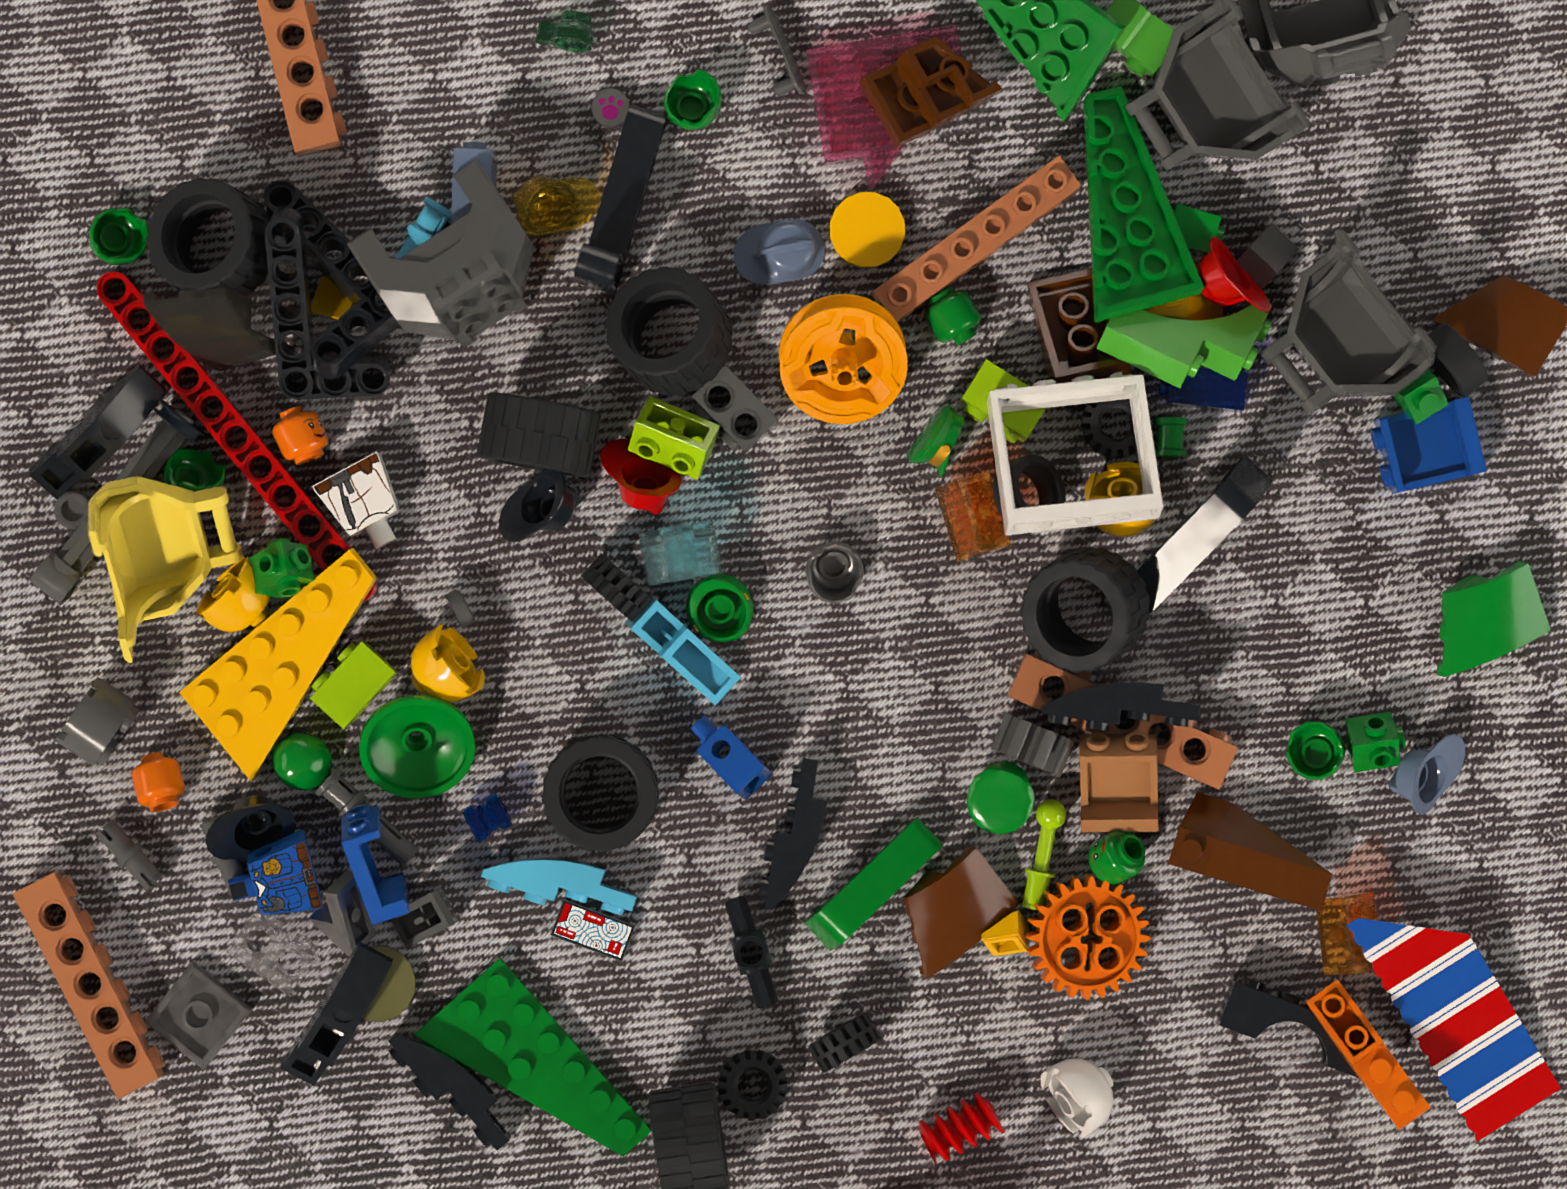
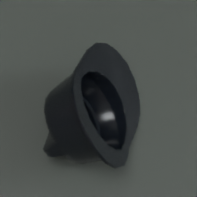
[499,468,581,542]
[205,795,296,860]

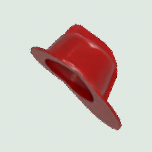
[1195,237,1271,312]
[600,439,682,515]

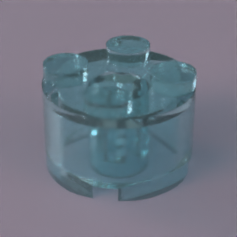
[639,520,722,586]

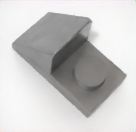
[310,871,375,956]

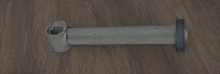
[30,400,206,605]

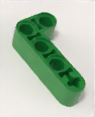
[804,817,944,951]

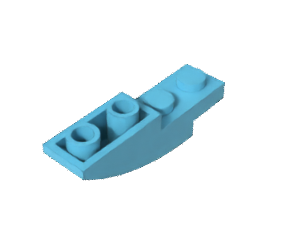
[481,858,638,916]

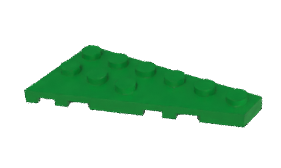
[976,0,1126,123]
[1083,86,1204,323]
[414,958,652,1156]

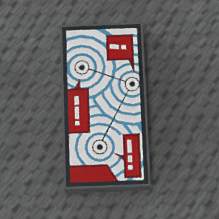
[550,899,636,962]

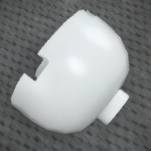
[1040,1058,1113,1138]

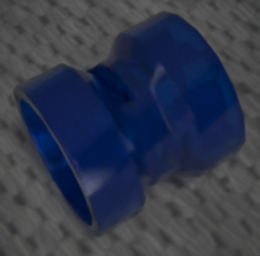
[462,792,514,843]

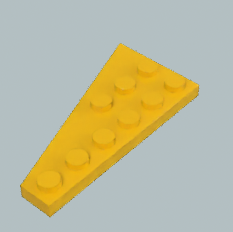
[179,548,377,781]

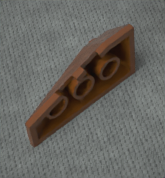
[1168,792,1333,911]

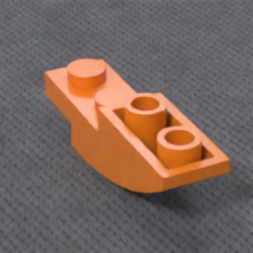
[1306,979,1431,1131]

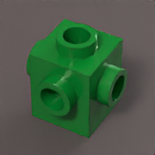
[248,538,315,598]
[1345,711,1405,773]

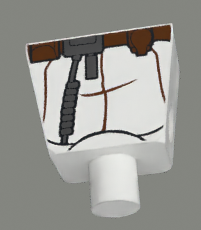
[312,452,400,549]

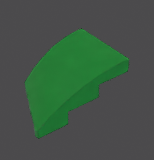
[1437,561,1551,677]

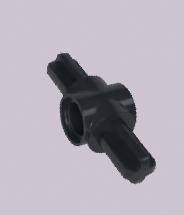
[725,896,778,1008]

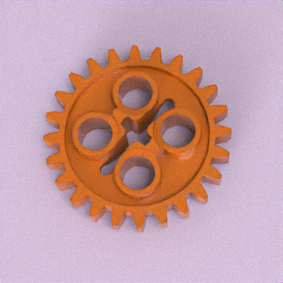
[1025,874,1150,1000]

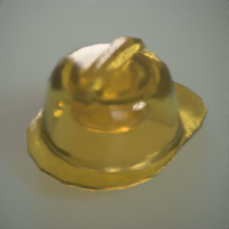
[512,175,600,237]

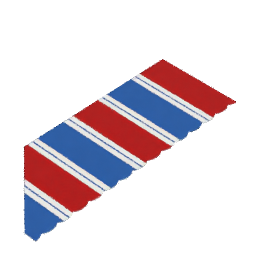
[1346,918,1561,1142]

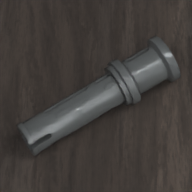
[315,768,419,867]

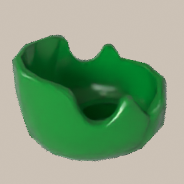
[663,69,722,130]
[88,208,148,265]
[164,448,226,492]
[1286,721,1345,780]
[272,731,332,791]

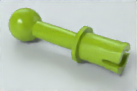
[1022,799,1067,910]

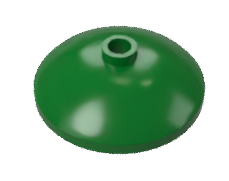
[359,695,475,799]

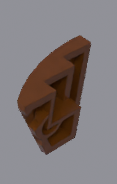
[859,37,1002,148]
[1432,275,1567,378]
[903,847,1019,978]

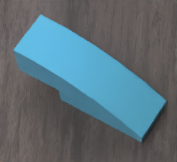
[625,594,741,706]

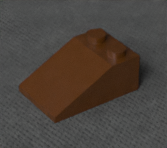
[1027,268,1130,384]

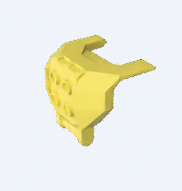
[88,476,244,663]

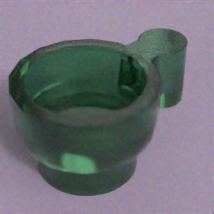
[535,10,594,53]

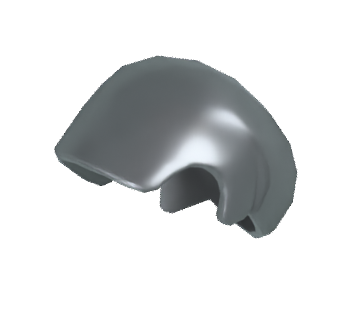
[805,541,864,604]

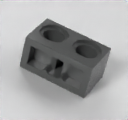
[692,365,779,453]

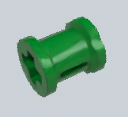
[1153,417,1188,457]

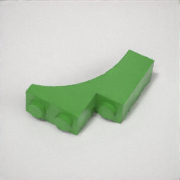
[1097,304,1272,388]

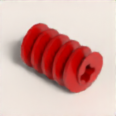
[918,1092,1005,1167]

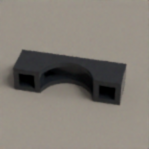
[1215,976,1373,1079]

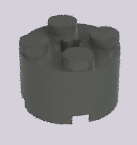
[55,676,140,766]

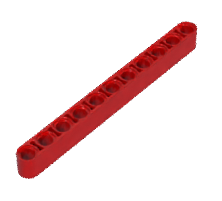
[96,271,378,603]

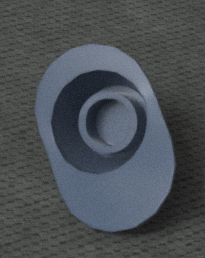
[734,219,825,285]
[1389,734,1465,815]

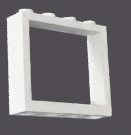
[987,372,1163,535]

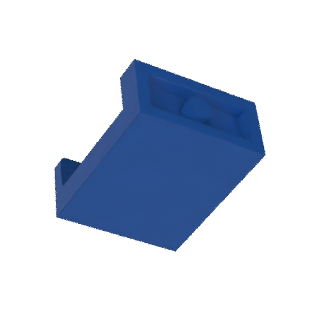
[1370,397,1487,494]
[341,804,409,925]

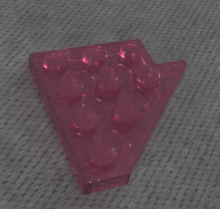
[806,24,962,190]

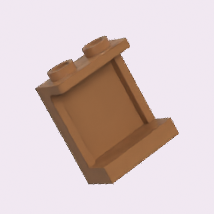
[1079,732,1158,832]

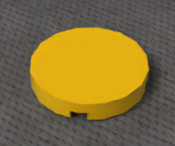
[830,192,905,268]

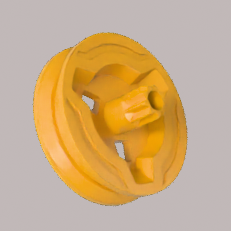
[779,294,908,424]

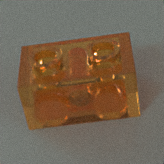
[935,471,1011,562]
[1316,892,1378,975]

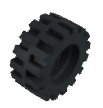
[807,1012,882,1073]

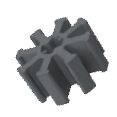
[991,713,1075,777]

